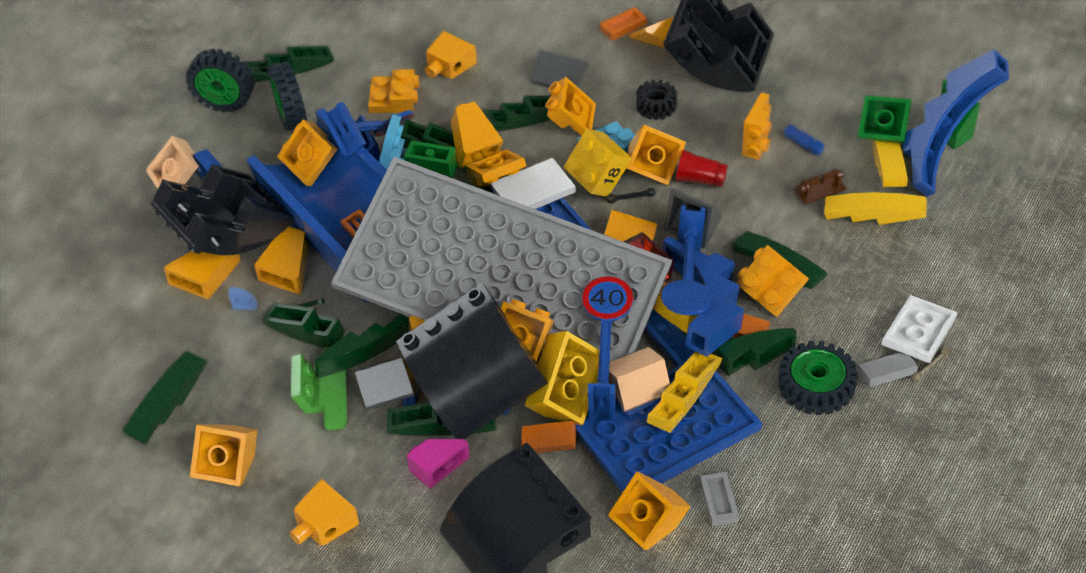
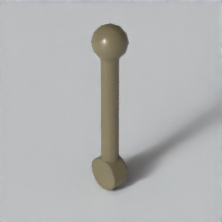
[911,347,951,381]

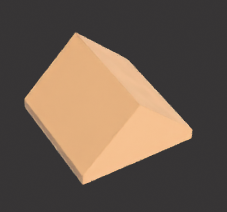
[609,347,670,412]

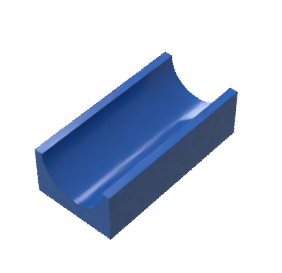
[246,107,387,304]

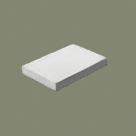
[491,158,576,209]
[881,295,957,363]

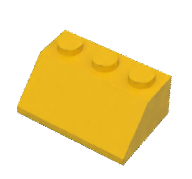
[524,331,599,425]

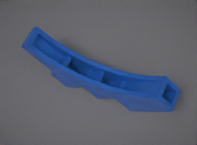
[902,49,1009,197]
[661,237,744,357]

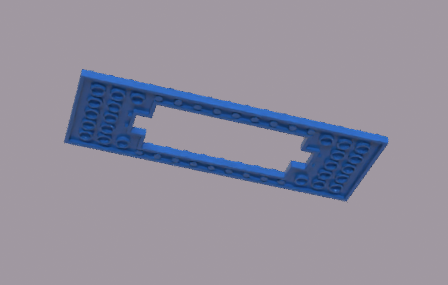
[493,193,762,493]

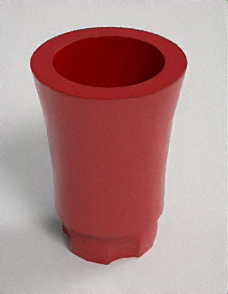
[676,149,728,187]

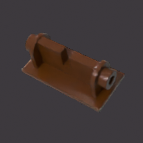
[793,169,847,205]

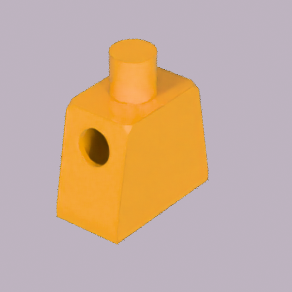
[425,31,477,79]
[289,479,359,545]

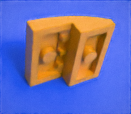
[604,210,657,252]

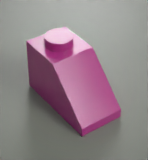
[407,439,470,489]

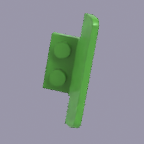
[291,347,347,430]

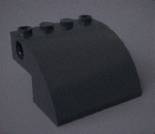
[663,0,774,92]
[150,164,294,255]
[396,283,548,439]
[440,443,591,573]

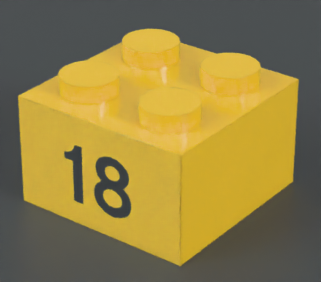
[563,128,632,197]

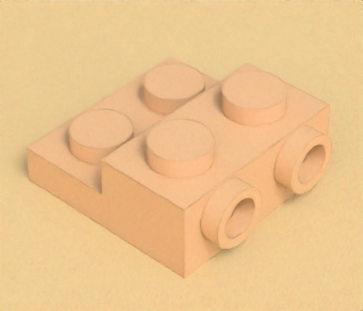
[146,136,199,188]

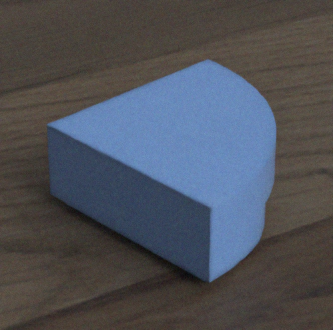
[228,287,258,310]

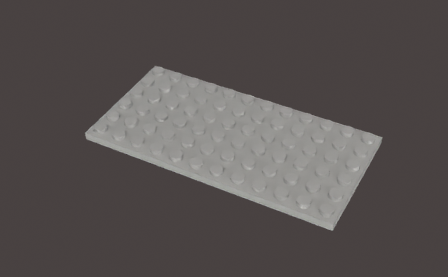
[331,157,672,384]

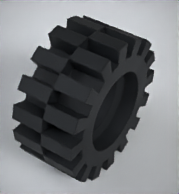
[636,79,677,120]

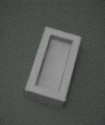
[858,352,918,387]
[700,472,739,527]

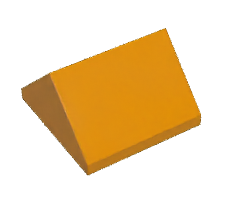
[627,124,686,185]

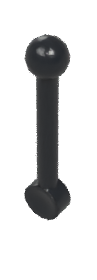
[607,188,656,204]

